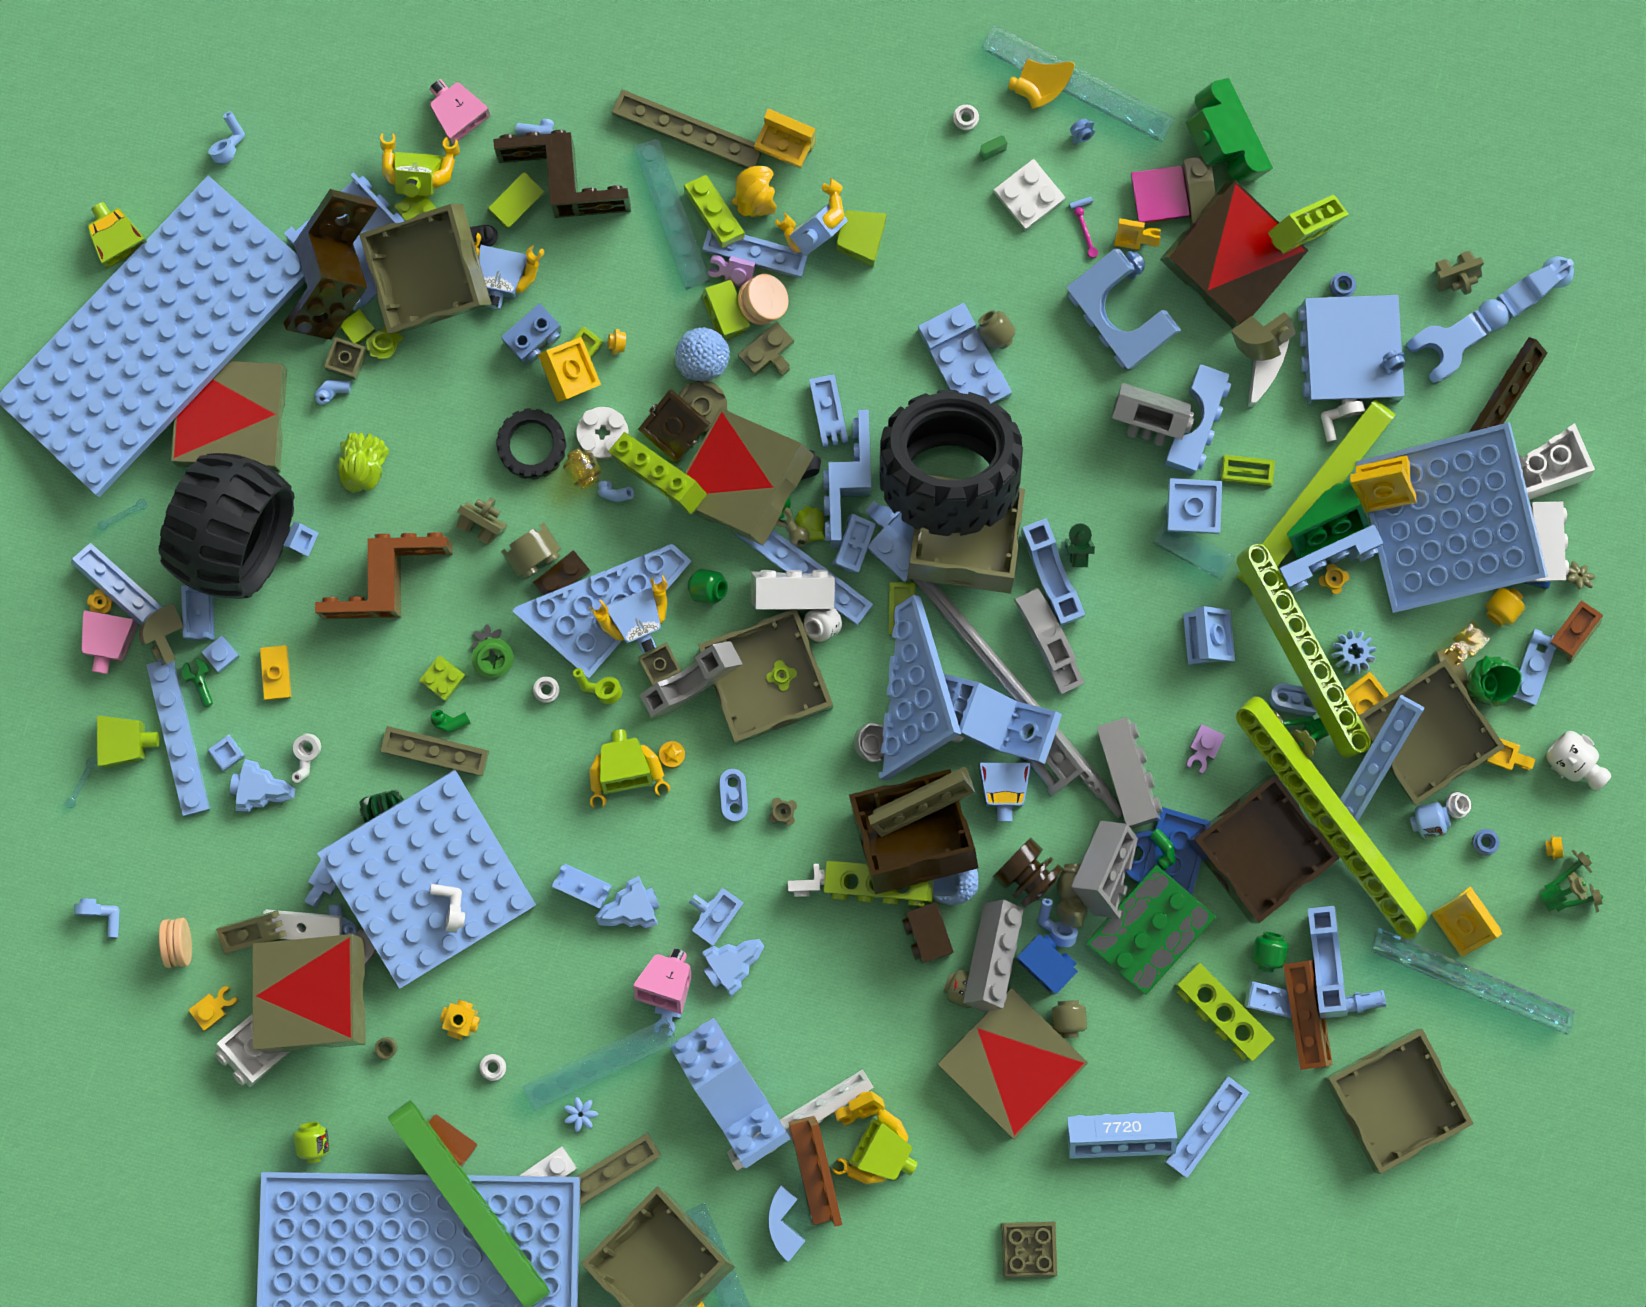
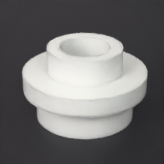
[953,105,979,130]
[533,677,560,703]
[1446,792,1471,819]
[480,1054,506,1081]

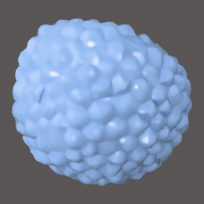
[674,327,730,381]
[933,869,979,905]

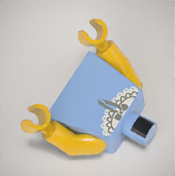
[775,178,848,256]
[474,233,544,310]
[589,575,668,653]

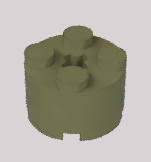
[501,523,561,579]

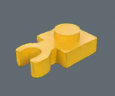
[188,986,239,1031]
[834,1091,885,1126]

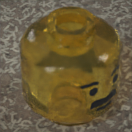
[563,448,601,489]

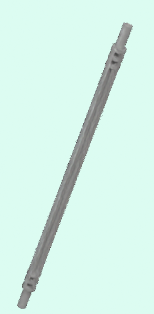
[912,579,1123,818]

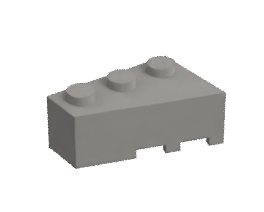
[1072,821,1138,919]

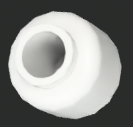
[803,608,842,642]

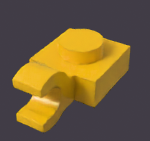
[1114,218,1161,250]
[1486,738,1536,771]

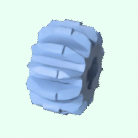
[1331,630,1376,675]

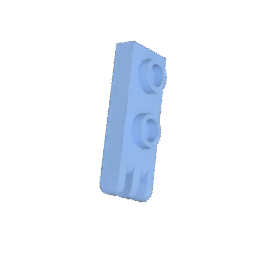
[809,374,848,447]

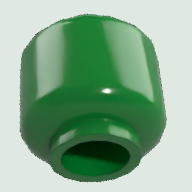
[687,569,728,605]
[1251,932,1289,973]

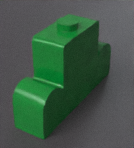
[1186,78,1273,184]

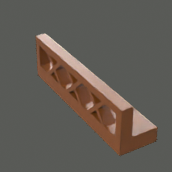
[1283,960,1333,1070]
[788,1116,843,1227]

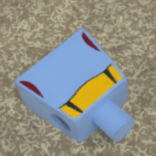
[979,763,1030,822]

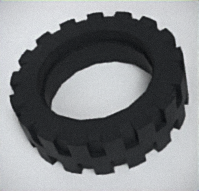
[496,408,567,479]

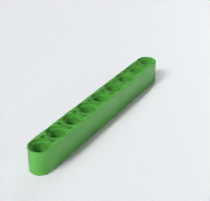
[388,1100,551,1307]

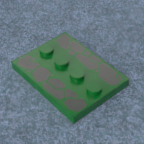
[1086,864,1216,995]

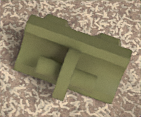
[1435,251,1484,295]
[457,497,507,544]

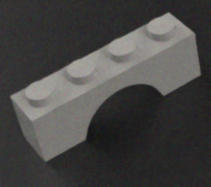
[640,641,742,718]

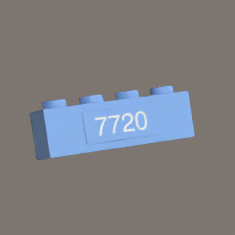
[1067,1112,1177,1159]

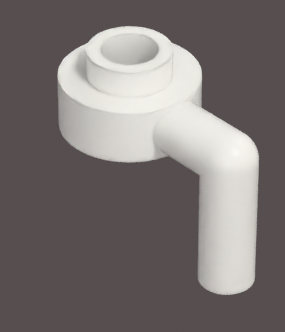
[1321,399,1365,443]
[292,734,321,783]
[429,884,465,933]

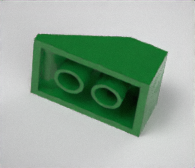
[1287,480,1369,559]

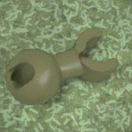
[776,507,809,547]

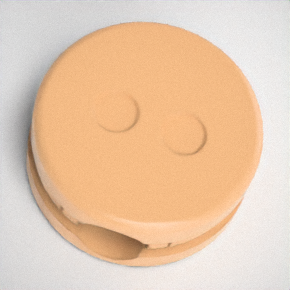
[738,274,789,325]
[159,918,192,968]

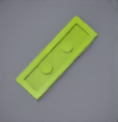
[684,175,745,248]

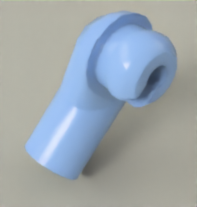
[515,119,554,136]
[315,380,351,405]
[597,481,634,503]
[328,904,358,935]

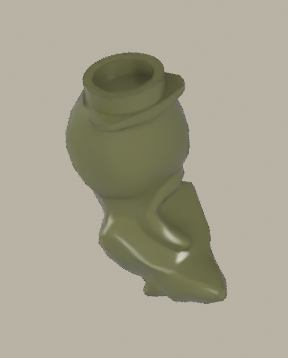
[1056,863,1088,928]

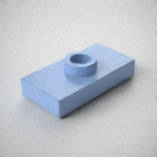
[1244,981,1292,1019]

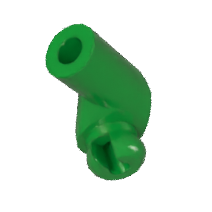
[431,710,471,733]
[1150,829,1176,869]

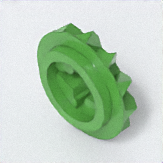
[471,637,514,678]

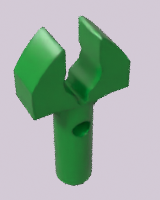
[182,658,213,707]

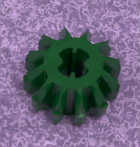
[359,790,404,823]

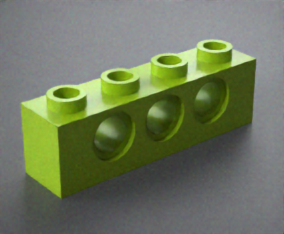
[1268,194,1349,254]
[608,432,707,514]
[824,861,934,907]
[1175,963,1275,1061]

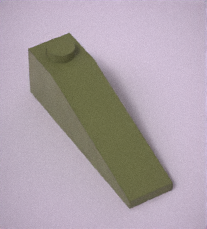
[1182,157,1215,227]

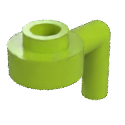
[573,668,623,705]

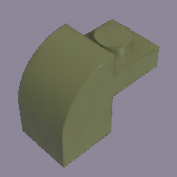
[1231,312,1296,361]
[139,603,184,665]

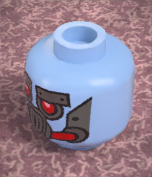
[1410,802,1451,839]

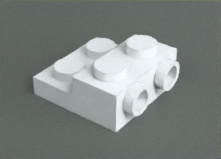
[215,1014,291,1087]

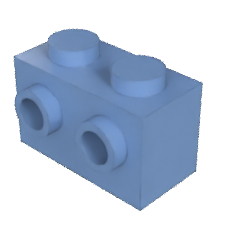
[501,303,562,364]

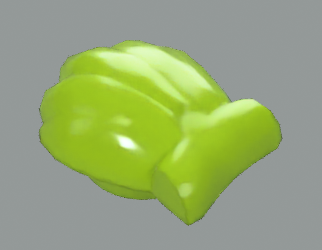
[366,326,404,359]
[795,506,825,543]

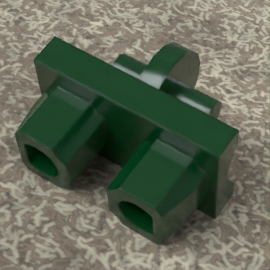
[1065,523,1095,567]

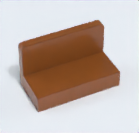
[1550,600,1603,663]
[429,1114,477,1168]

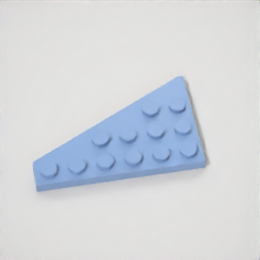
[512,544,691,678]
[879,595,961,780]

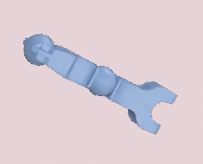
[1406,256,1574,384]

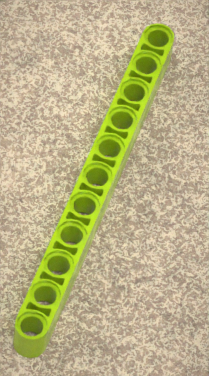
[1236,696,1427,939]

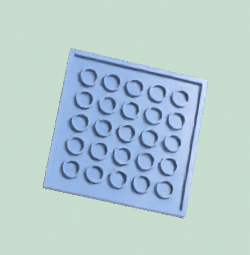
[1356,422,1548,613]
[317,770,536,989]

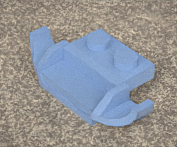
[865,501,914,583]

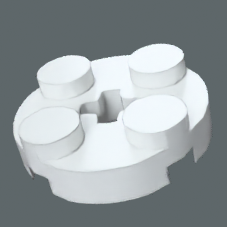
[577,407,629,460]

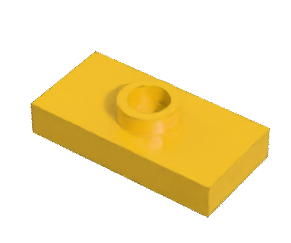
[260,645,292,700]

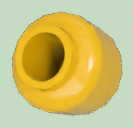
[1486,588,1525,627]

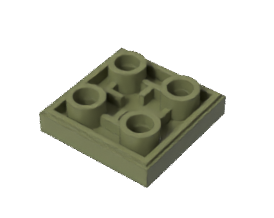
[1002,1221,1057,1277]

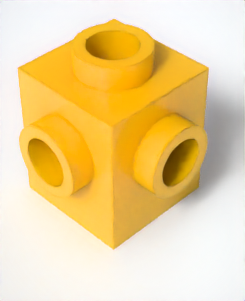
[440,1000,480,1040]

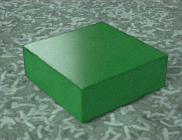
[979,135,1008,161]

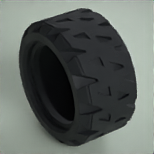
[879,390,1023,536]

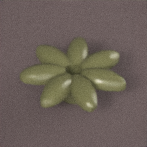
[1566,561,1595,589]

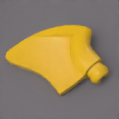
[1008,58,1075,109]

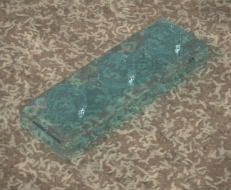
[1153,519,1234,580]

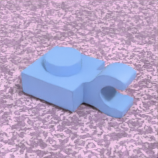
[305,860,337,908]

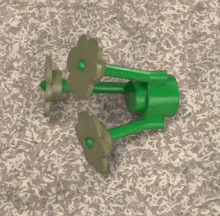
[1273,711,1329,757]

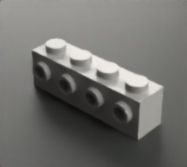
[1097,717,1163,829]
[963,899,1024,1012]

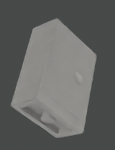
[1112,383,1194,446]

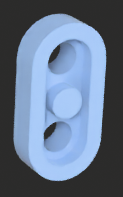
[1269,683,1317,716]
[720,769,748,822]

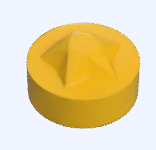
[659,741,685,768]

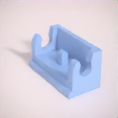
[831,514,876,573]
[181,585,215,641]
[552,864,612,909]

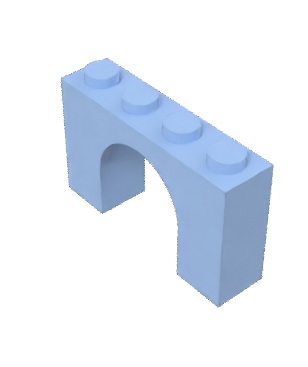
[1066,249,1181,369]

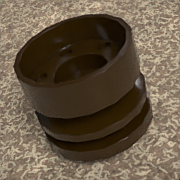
[992,837,1063,908]

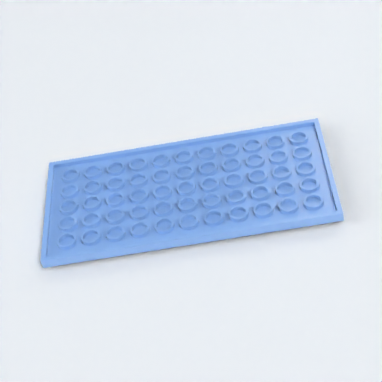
[0,176,305,498]
[257,1172,580,1307]

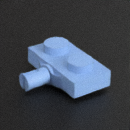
[689,888,744,946]

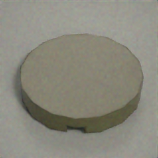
[679,381,727,432]

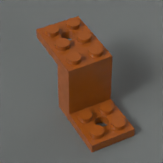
[315,532,453,619]

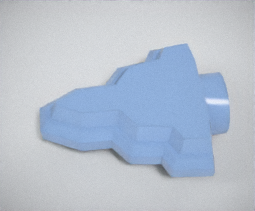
[230,759,296,812]
[595,876,660,928]
[702,939,764,996]

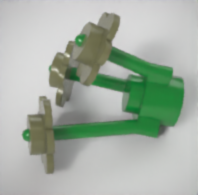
[1540,850,1603,912]

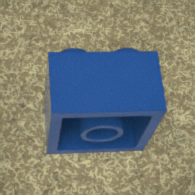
[1014,934,1078,995]

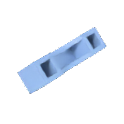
[1164,364,1231,475]
[1020,518,1085,627]
[1308,906,1348,1019]

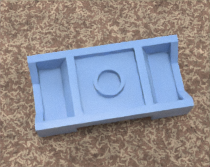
[918,303,1012,404]
[1279,525,1383,594]

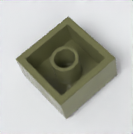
[324,337,367,380]
[638,642,682,686]

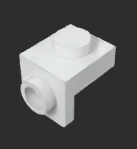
[788,864,825,897]

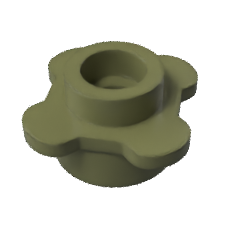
[769,798,797,826]

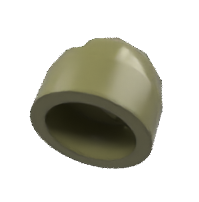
[375,1037,398,1059]

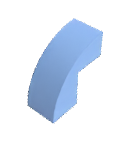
[769,1185,805,1262]

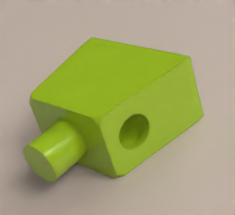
[833,210,887,266]
[97,716,160,768]

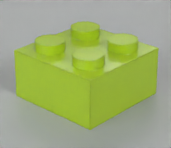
[394,195,436,221]
[419,655,467,702]

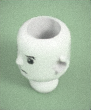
[1546,731,1611,791]

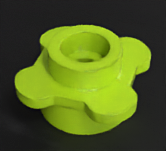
[766,660,797,691]

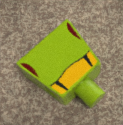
[88,202,147,269]

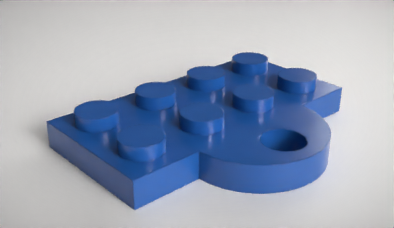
[1126,807,1210,894]

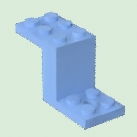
[944,674,1062,764]
[670,1018,791,1169]

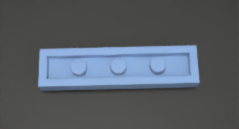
[702,228,808,279]
[71,543,163,626]
[1164,1076,1250,1178]

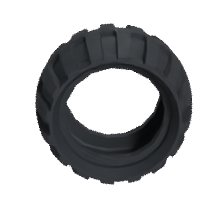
[158,453,295,599]

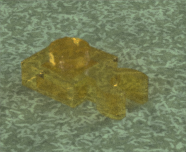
[1445,620,1490,665]

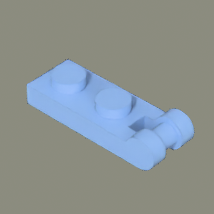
[1512,628,1556,706]

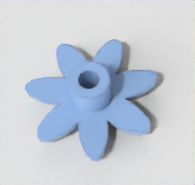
[564,1097,598,1132]

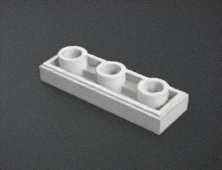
[263,909,342,940]

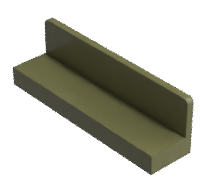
[868,767,975,837]

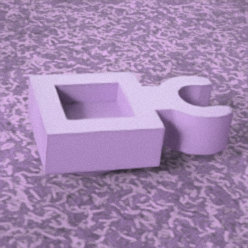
[708,255,756,287]
[1186,724,1225,774]

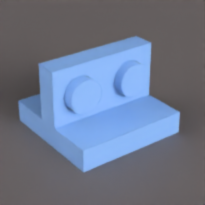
[1165,478,1222,534]
[1183,606,1235,665]

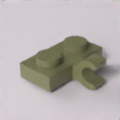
[738,322,794,376]

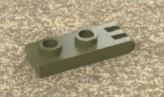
[216,910,287,954]

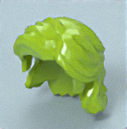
[337,432,389,493]

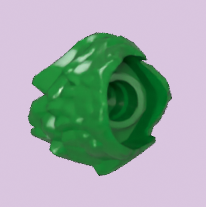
[1467,655,1522,707]

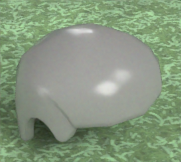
[853,723,884,762]

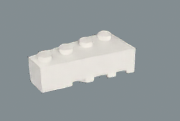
[1522,423,1595,500]

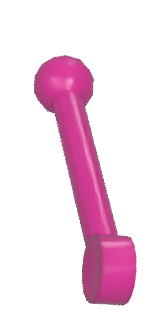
[1074,207,1098,258]

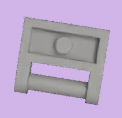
[1022,730,1087,796]

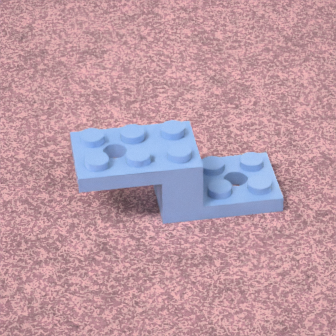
[823,410,871,548]

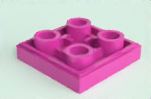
[1131,165,1190,223]

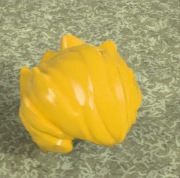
[732,166,777,217]

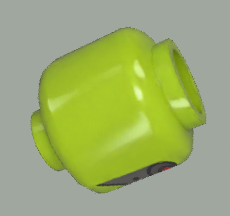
[293,1122,330,1163]

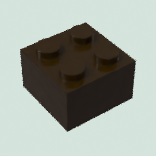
[902,902,954,964]

